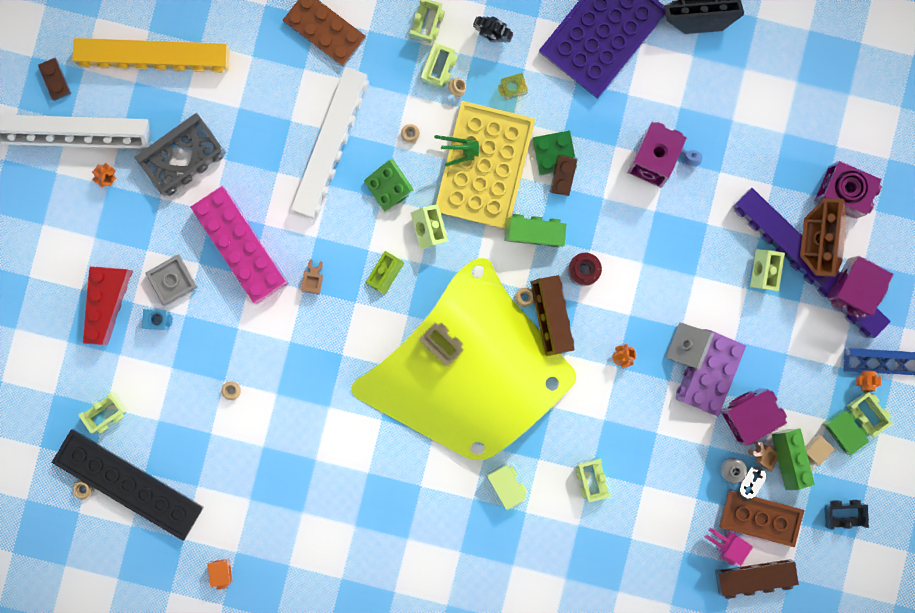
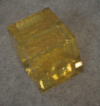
[498,72,528,101]

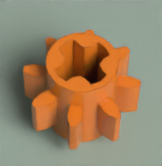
[92,163,117,188]
[612,344,637,368]
[856,371,881,392]

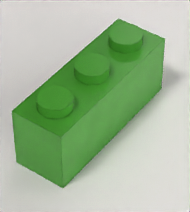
[504,214,567,247]
[772,428,815,490]

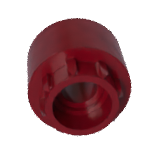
[567,252,602,286]

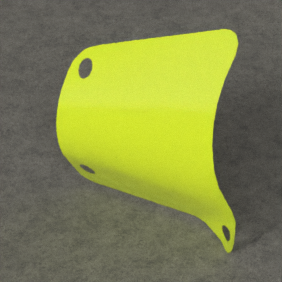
[351,258,576,460]

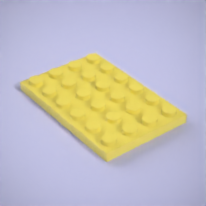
[436,101,535,229]

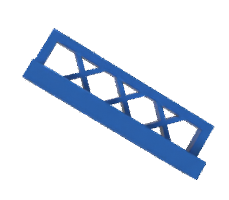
[843,348,915,375]

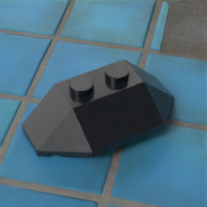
[664,0,744,34]

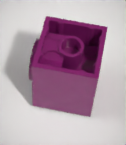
[627,121,687,188]
[814,161,882,219]
[827,255,894,318]
[721,388,787,446]

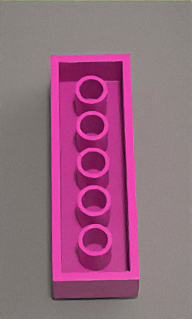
[190,186,288,304]

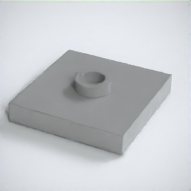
[145,254,198,306]
[666,322,714,370]

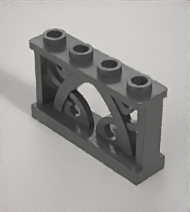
[134,112,226,196]

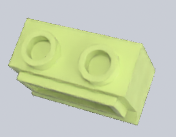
[409,0,445,44]
[421,41,458,88]
[78,392,127,434]
[846,392,893,437]
[575,458,611,502]

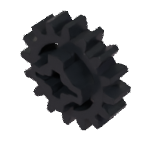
[473,16,514,43]

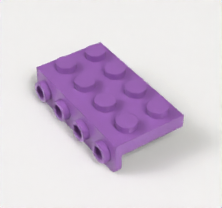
[676,329,746,417]

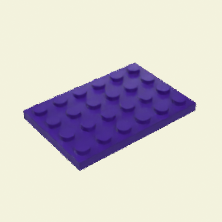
[538,0,666,99]

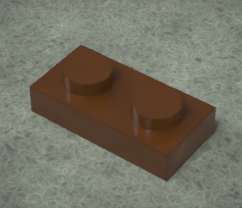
[38,58,72,101]
[550,154,578,196]

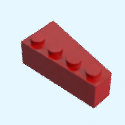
[83,266,133,345]

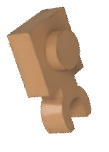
[301,259,323,295]
[748,441,778,472]

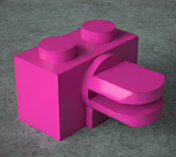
[704,527,754,566]

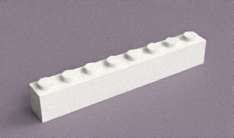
[291,66,370,219]
[0,115,151,149]

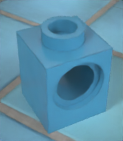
[142,309,173,330]

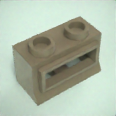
[419,322,464,367]

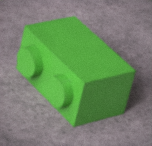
[822,410,869,455]

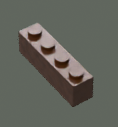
[530,275,575,356]
[715,559,799,599]

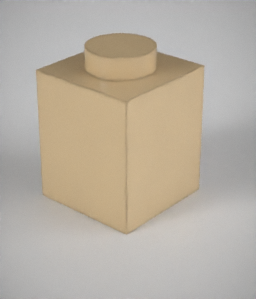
[805,435,835,466]

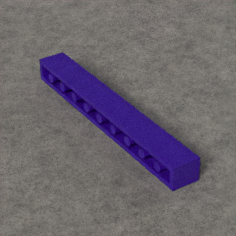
[732,187,891,338]

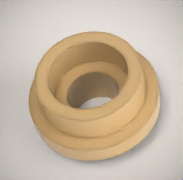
[448,78,466,97]
[401,124,420,143]
[515,288,534,307]
[221,381,241,400]
[73,480,93,499]

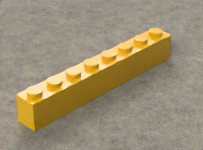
[72,38,230,73]

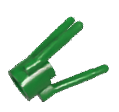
[434,135,479,166]

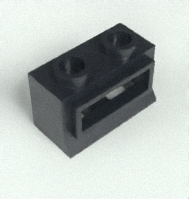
[825,499,869,530]

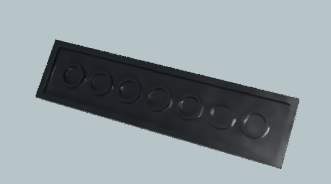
[51,429,204,541]

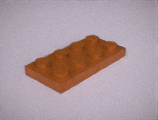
[283,0,366,67]
[719,490,804,547]

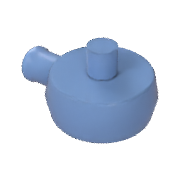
[680,148,702,167]

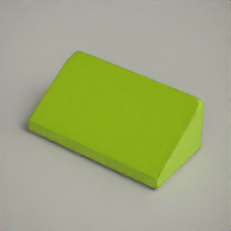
[365,251,404,295]

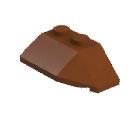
[800,198,847,277]

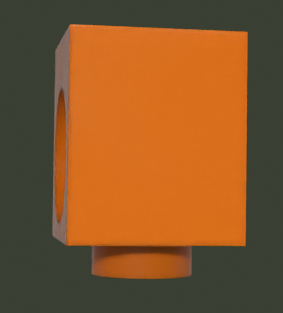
[207,559,233,590]

